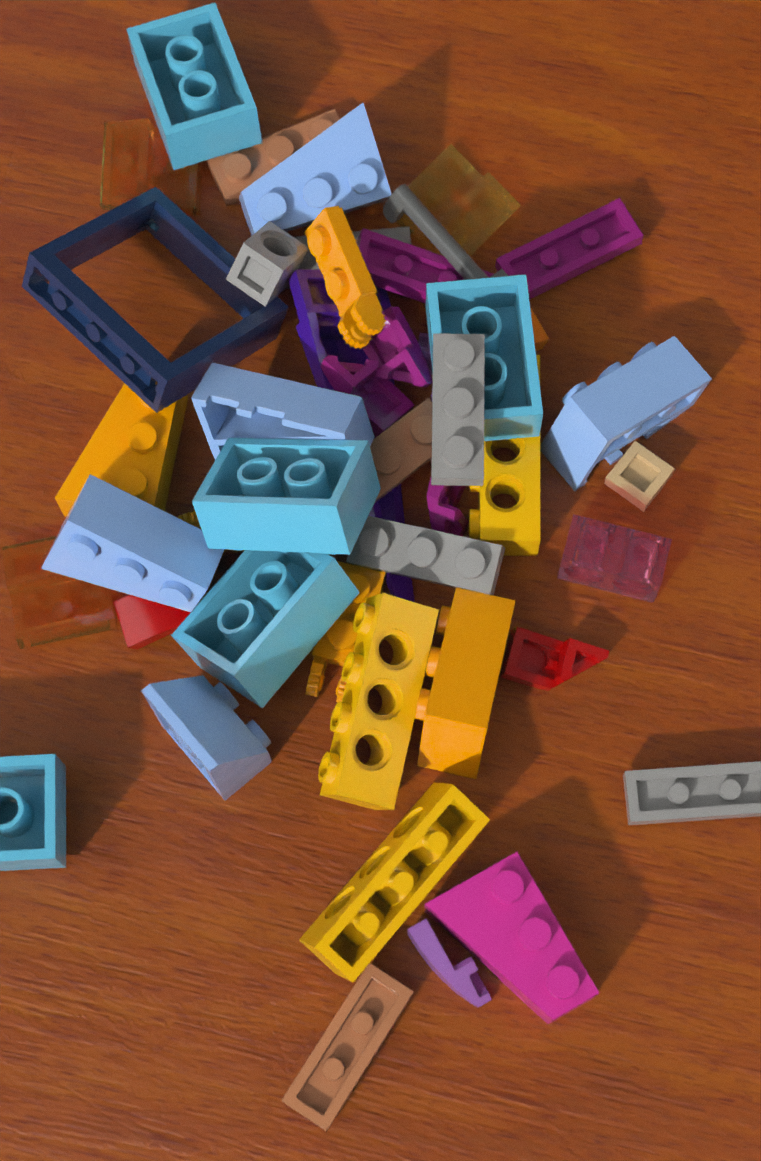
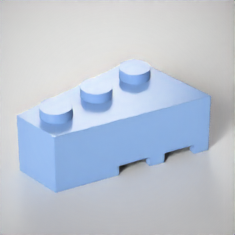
[540,336,712,491]

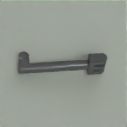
[383,184,508,280]

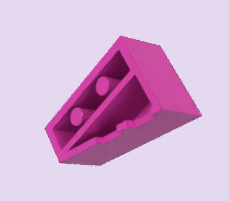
[424,852,599,1024]

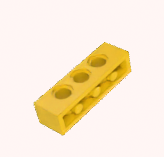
[469,355,541,556]
[318,593,439,810]
[299,782,490,982]

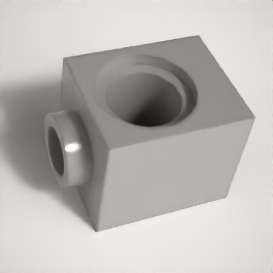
[226,221,309,307]

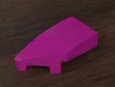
[362,307,433,387]
[320,355,415,438]
[427,478,469,536]

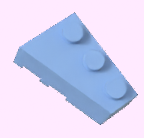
[239,103,392,236]
[191,362,374,460]
[41,474,224,612]

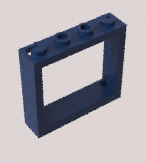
[22,187,289,413]

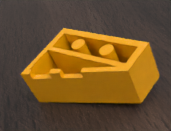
[55,381,188,517]
[415,588,516,779]

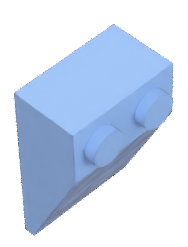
[141,675,272,801]

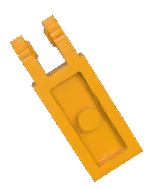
[305,206,386,349]
[306,561,386,702]

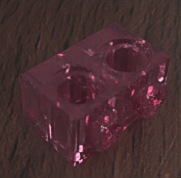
[557,514,672,603]

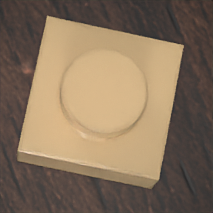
[604,441,675,512]

